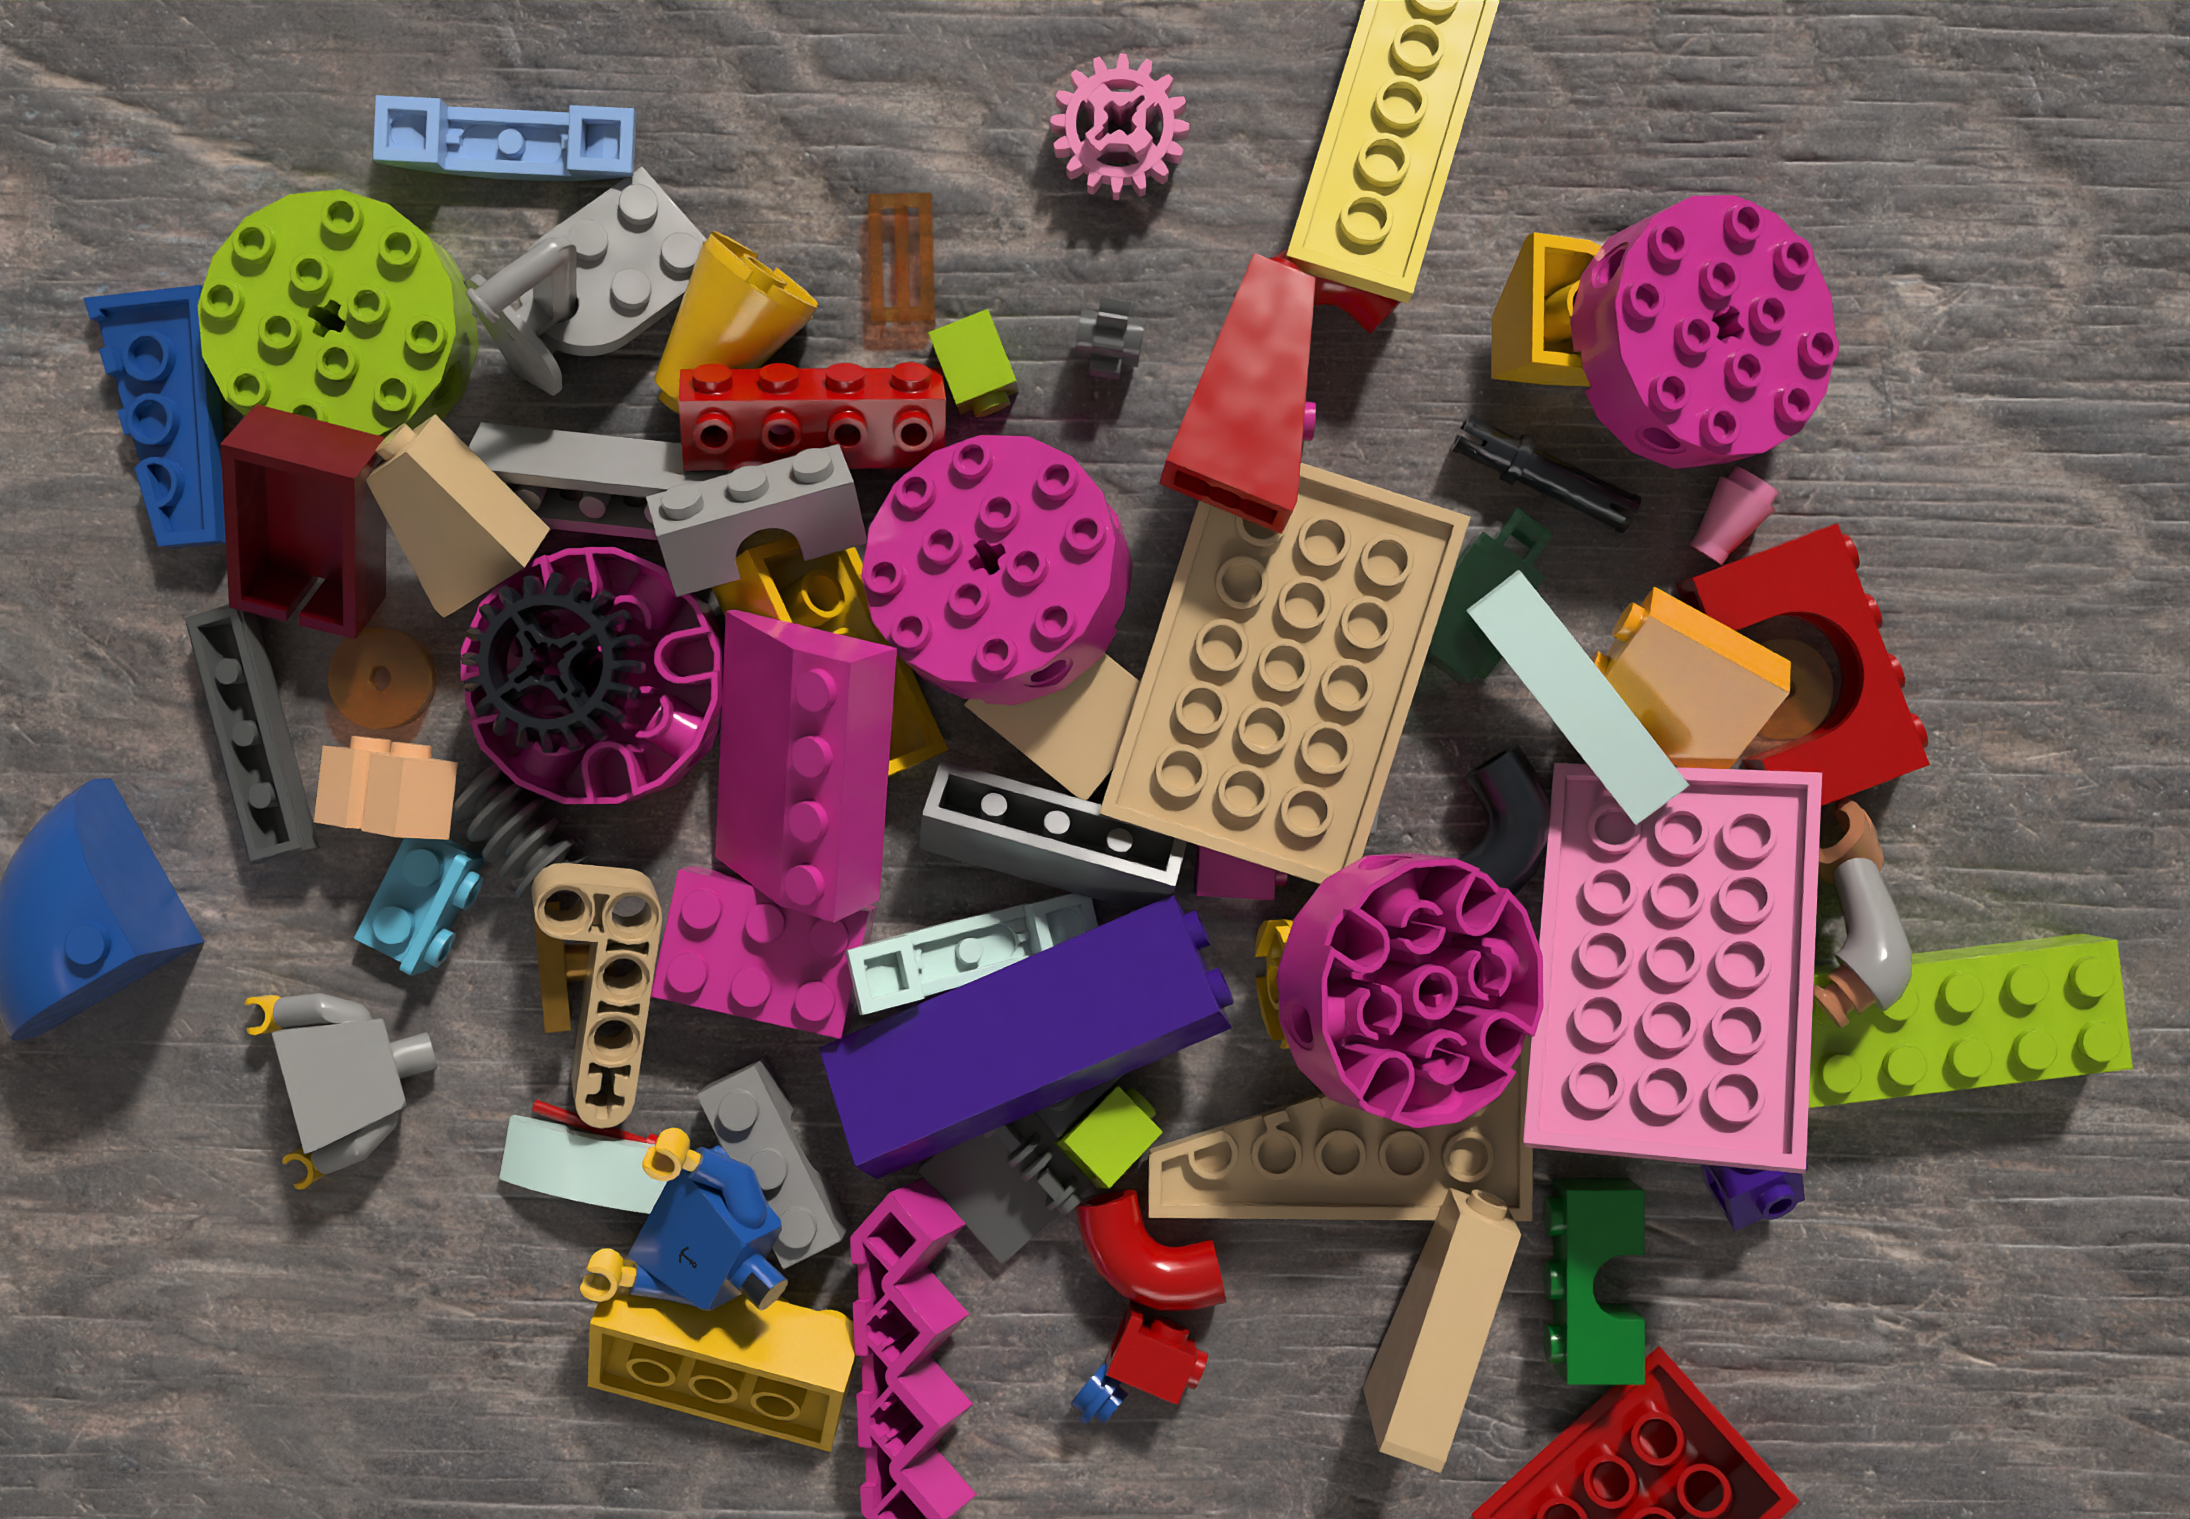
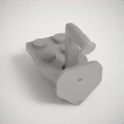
[466,167,707,396]

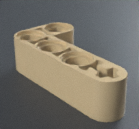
[531,863,662,1128]

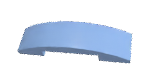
[373,95,637,181]

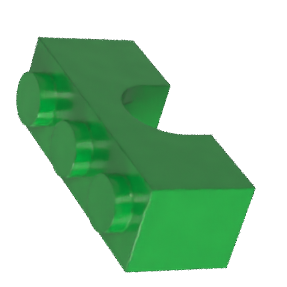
[1543,1178,1645,1385]

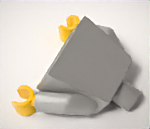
[244,993,437,1190]

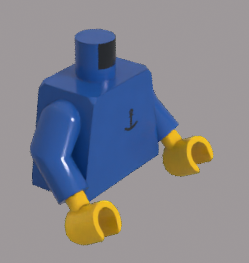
[580,1128,788,1311]

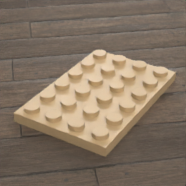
[1099,463,1471,884]

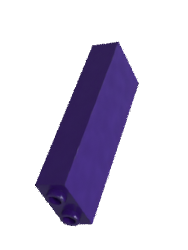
[819,895,1234,1179]

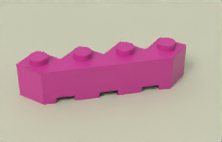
[850,1178,977,1519]

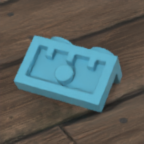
[354,838,485,976]

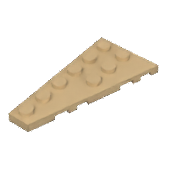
[1148,1035,1533,1221]

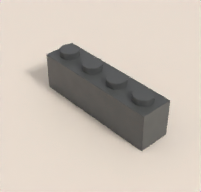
[919,760,1187,910]

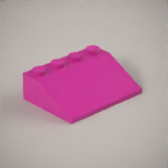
[715,609,897,923]

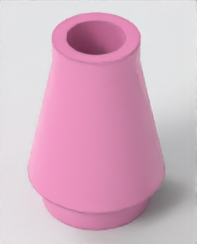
[1689,466,1779,566]

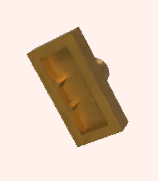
[533,899,615,1033]

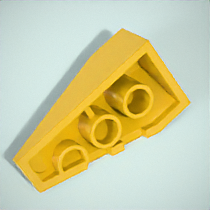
[1491,232,1602,386]

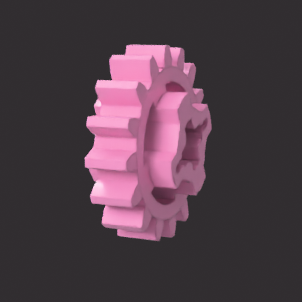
[1050,53,1189,200]

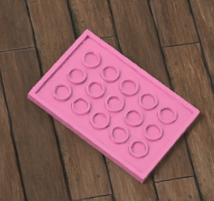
[1523,763,1822,1174]

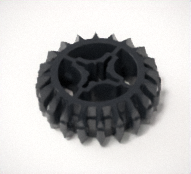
[460,573,646,753]

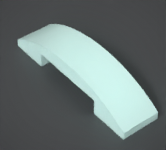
[845,892,1098,1015]
[499,1115,667,1214]

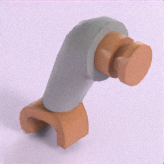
[1813,797,1912,1029]

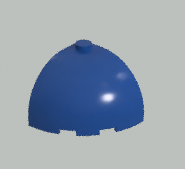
[0,778,204,1041]

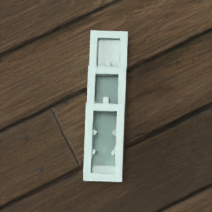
[1466,570,1690,825]

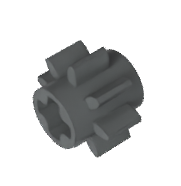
[1075,296,1146,380]

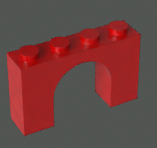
[1675,523,1930,806]

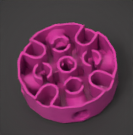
[1570,195,1839,469]
[861,435,1133,705]
[461,547,725,804]
[1277,853,1544,1128]

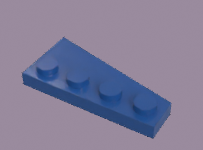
[83,285,226,548]

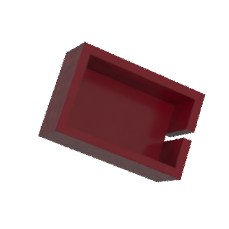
[220,404,386,640]

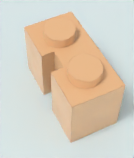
[314,736,458,840]

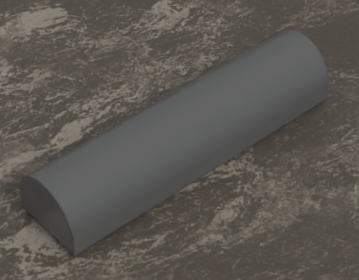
[185,604,320,865]

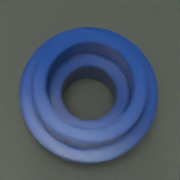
[1071,1364,1129,1426]

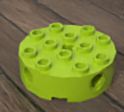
[197,189,479,437]

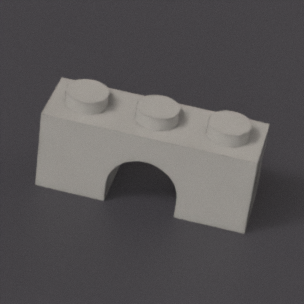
[646,444,868,597]
[696,1055,850,1269]

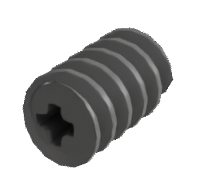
[451,764,590,902]

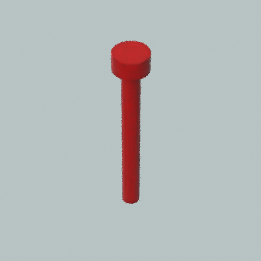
[532,1100,659,1145]

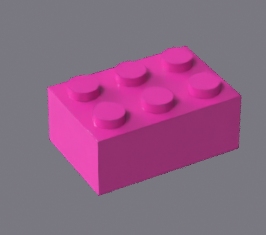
[651,866,877,1039]

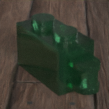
[1426,507,1553,684]

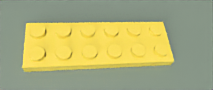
[1285,0,1500,304]

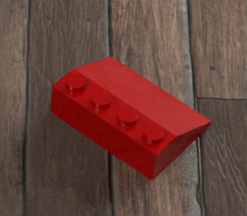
[1471,1346,1802,1519]

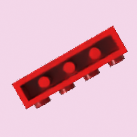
[679,362,946,471]

